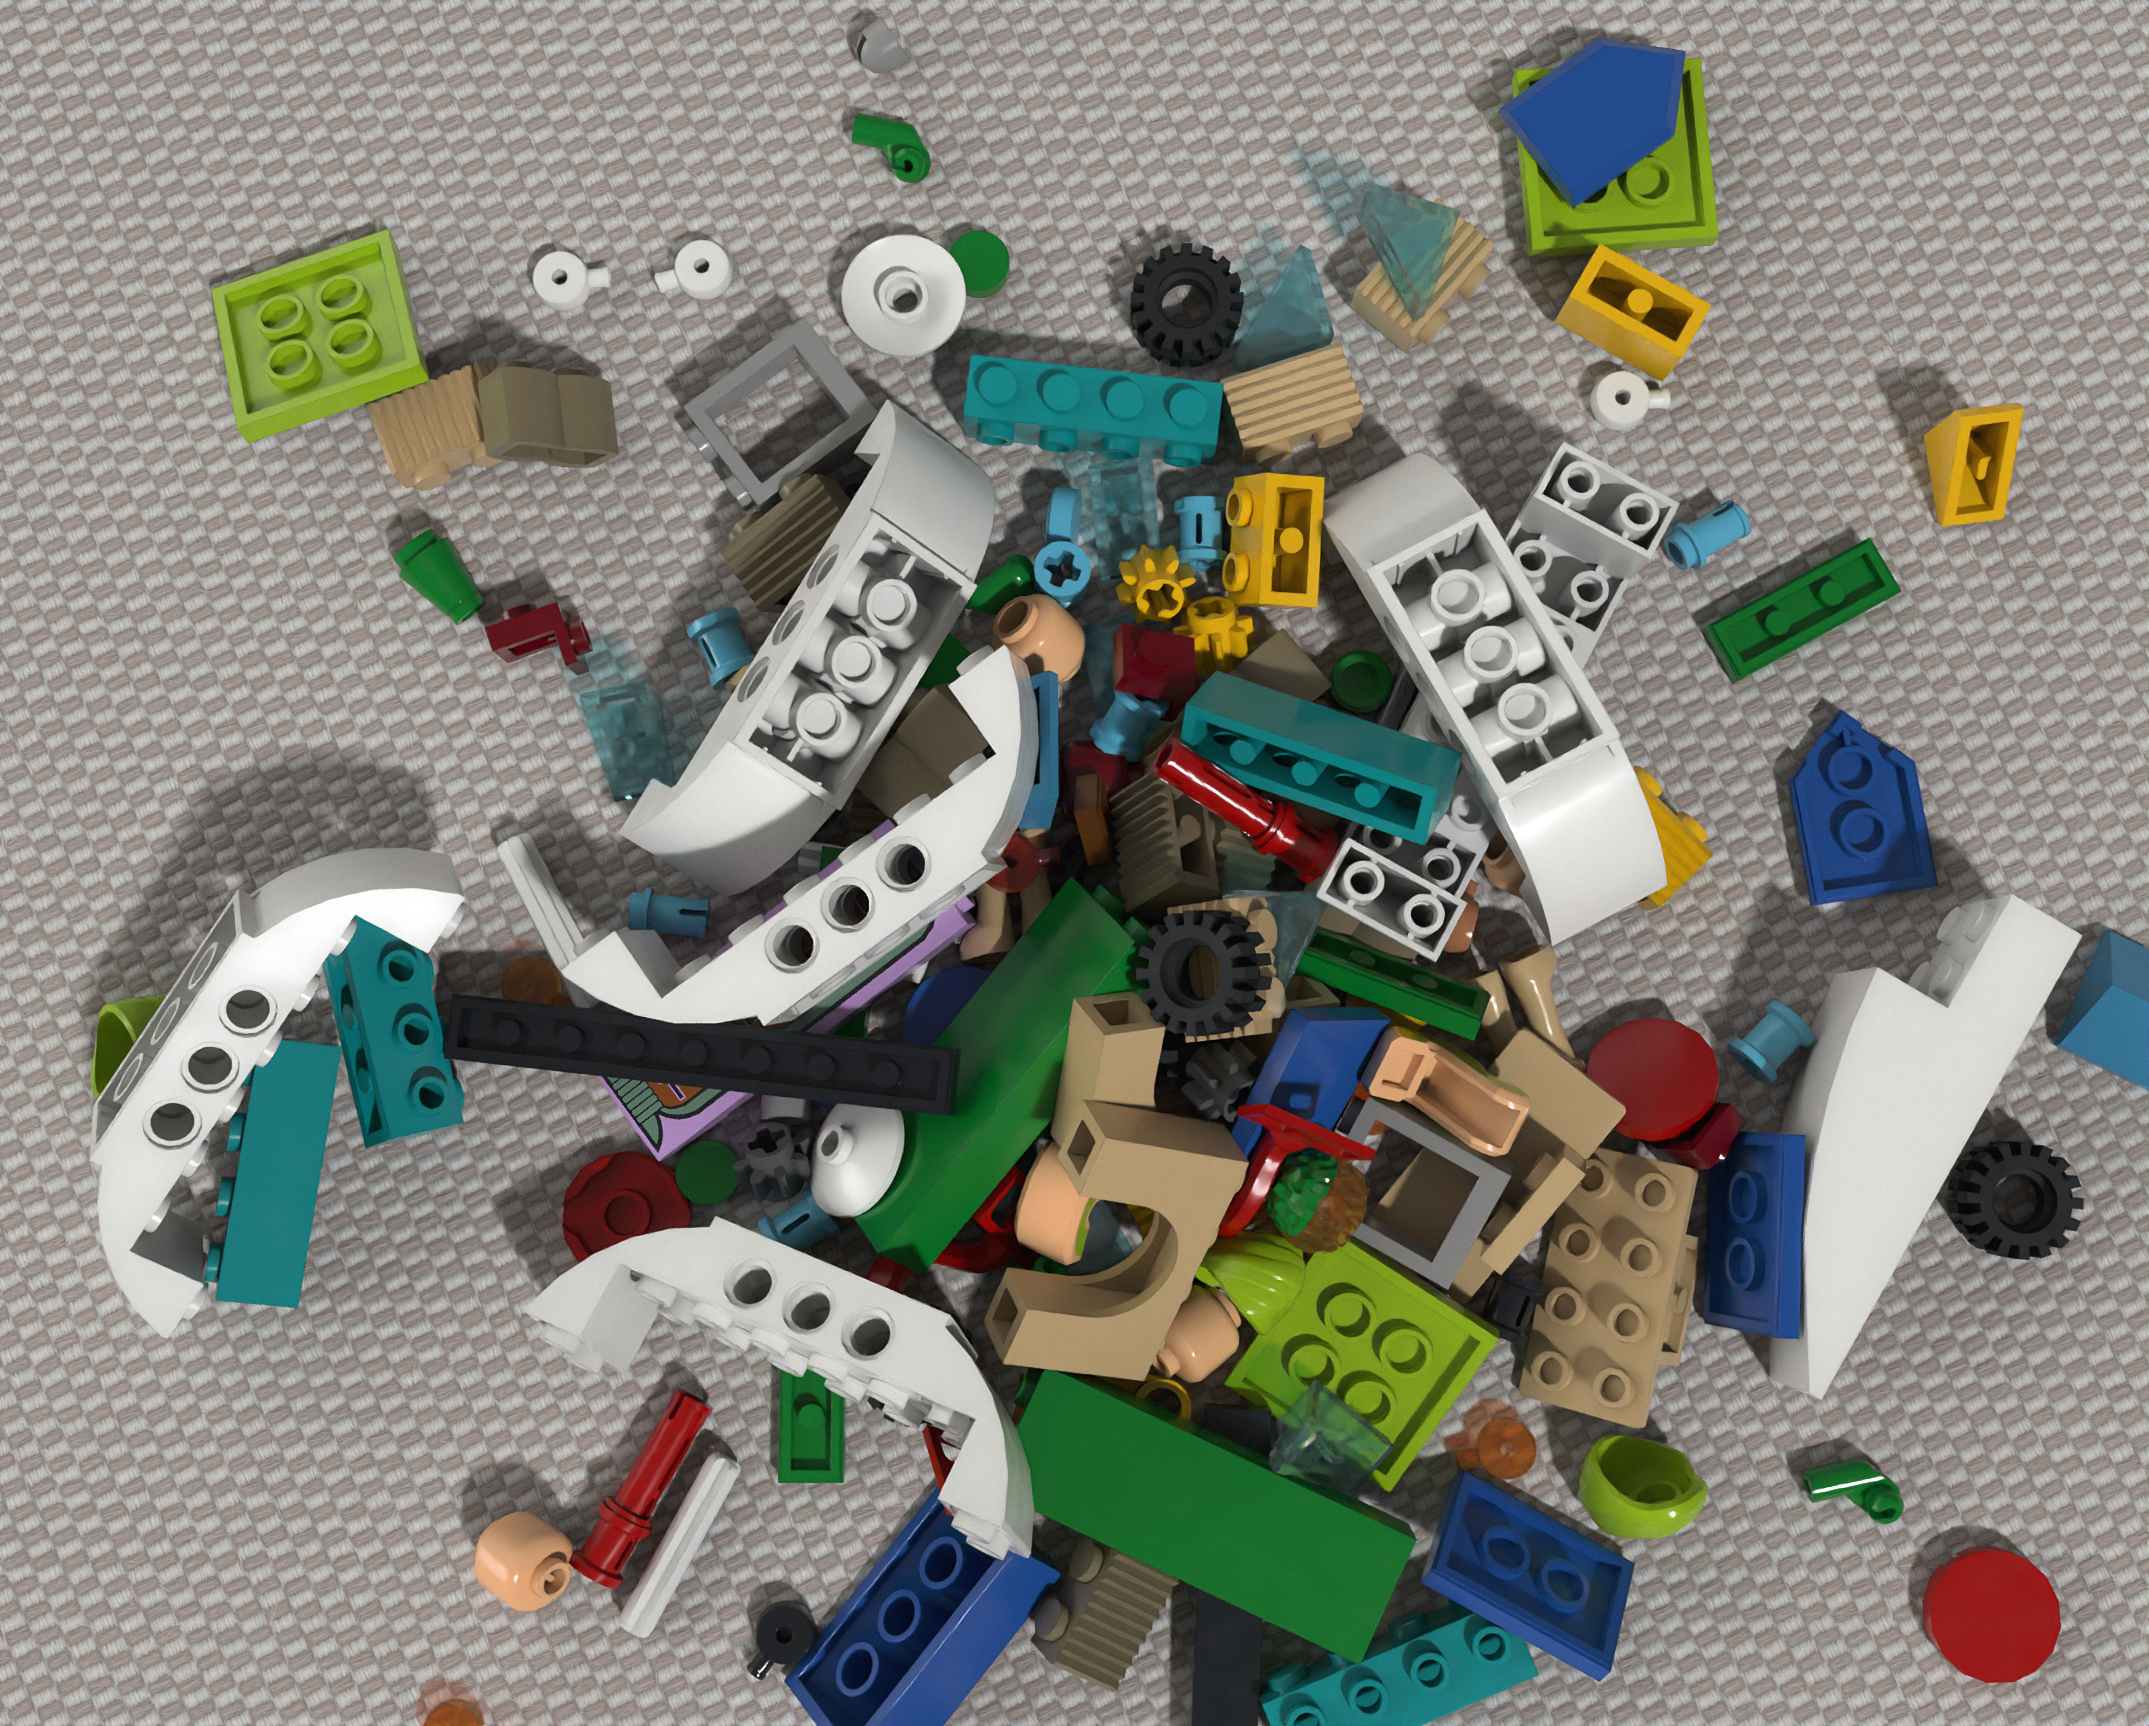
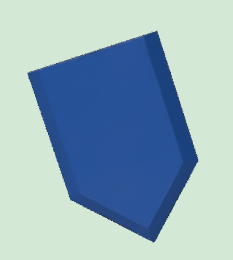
[1498,38,1686,209]
[1788,709,1938,906]

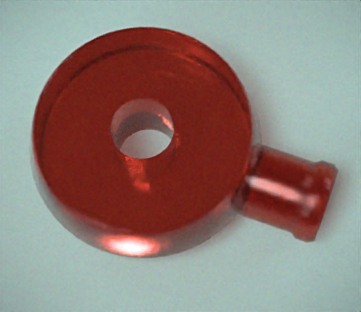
[986,833,1060,893]

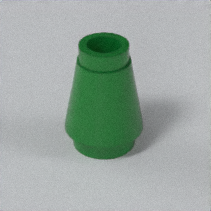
[393,529,486,625]

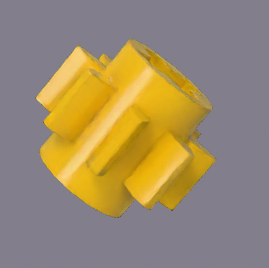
[1115,544,1196,625]
[1173,597,1255,676]

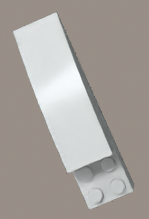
[1769,894,2083,1400]

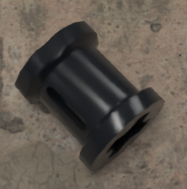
[1477,1269,1549,1347]

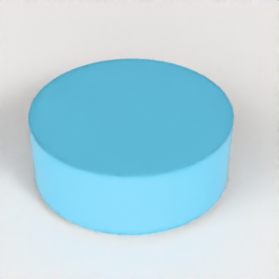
[1046,487,1082,545]

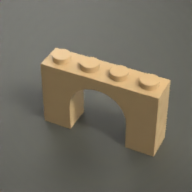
[1051,970,1341,1147]
[983,1099,1249,1381]

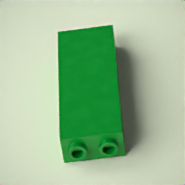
[853,876,1156,1275]
[1013,1367,1417,1665]

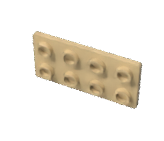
[1369,1028,1626,1304]
[1518,1147,1705,1428]

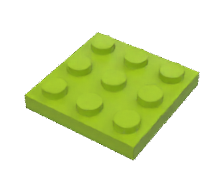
[1512,57,1719,258]
[211,229,430,443]
[1224,1223,1499,1493]

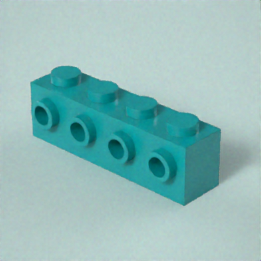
[963,354,1224,468]
[1180,670,1463,846]
[322,915,464,1149]
[204,1037,342,1308]
[1259,1598,1539,1726]

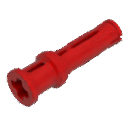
[1151,738,1339,883]
[569,1388,714,1589]

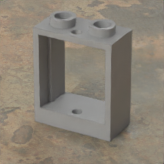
[683,317,879,514]
[1314,1095,1516,1290]

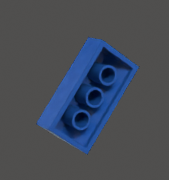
[784,1486,1062,1726]

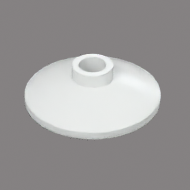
[841,234,966,358]
[809,1103,905,1218]

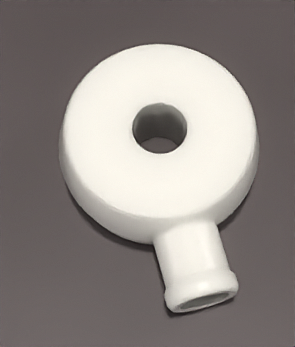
[655,240,733,300]
[533,251,612,311]
[1591,371,1671,431]

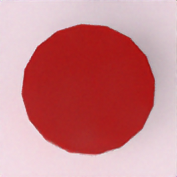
[1586,1017,1720,1141]
[562,1150,693,1263]
[1922,1546,2061,1683]

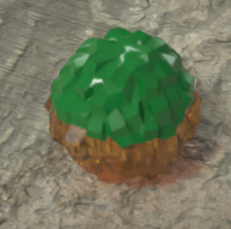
[1264,1147,1371,1254]

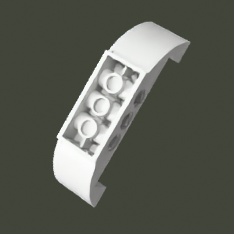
[618,400,995,897]
[1315,441,1680,962]
[1321,453,1667,947]
[560,644,1039,1026]
[90,848,466,1339]
[524,1216,1034,1560]

